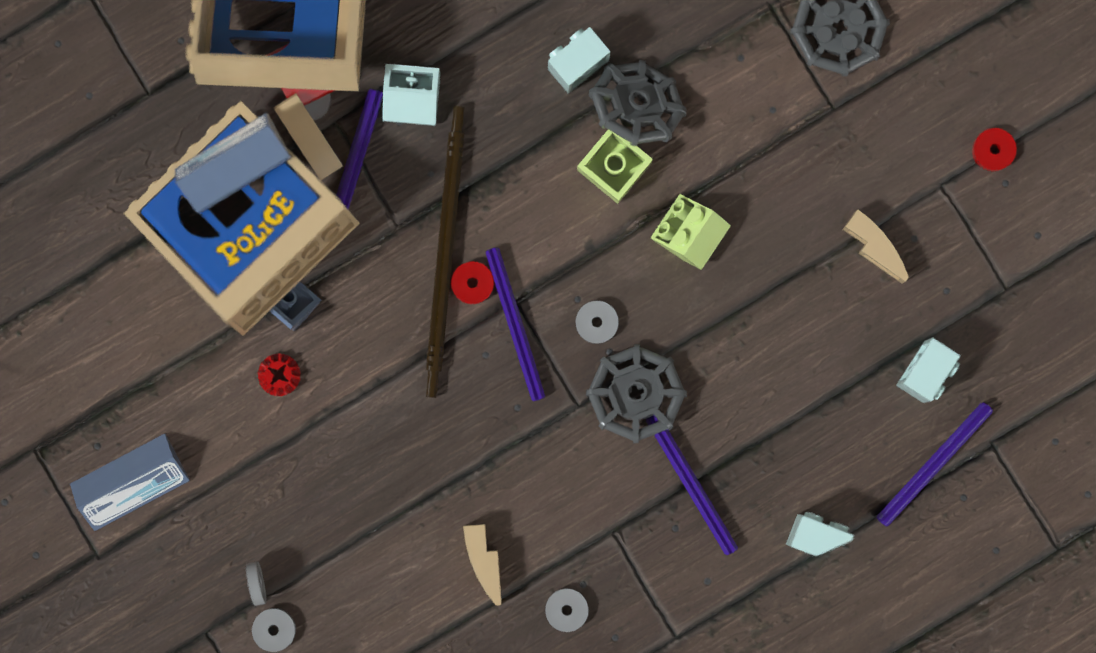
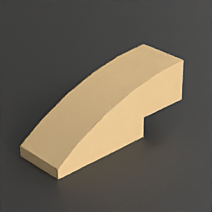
[273,93,343,180]
[843,210,909,283]
[463,524,502,605]

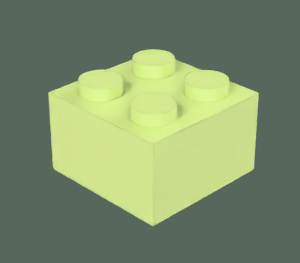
[577,130,653,204]

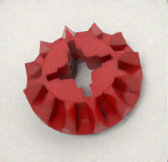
[257,353,301,396]

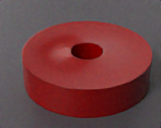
[972,128,1017,171]
[451,261,494,305]

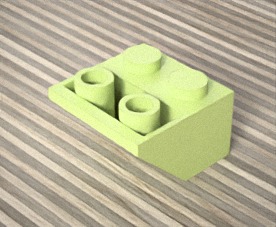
[651,194,731,270]

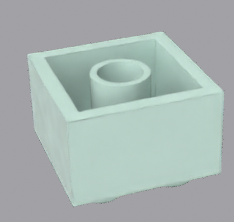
[548,27,610,94]
[896,338,960,403]

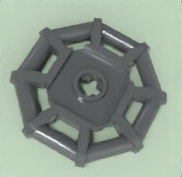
[790,0,890,77]
[589,60,687,146]
[586,344,687,443]

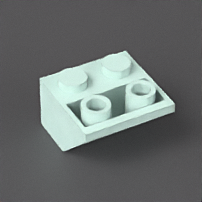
[383,64,440,126]
[786,512,854,556]

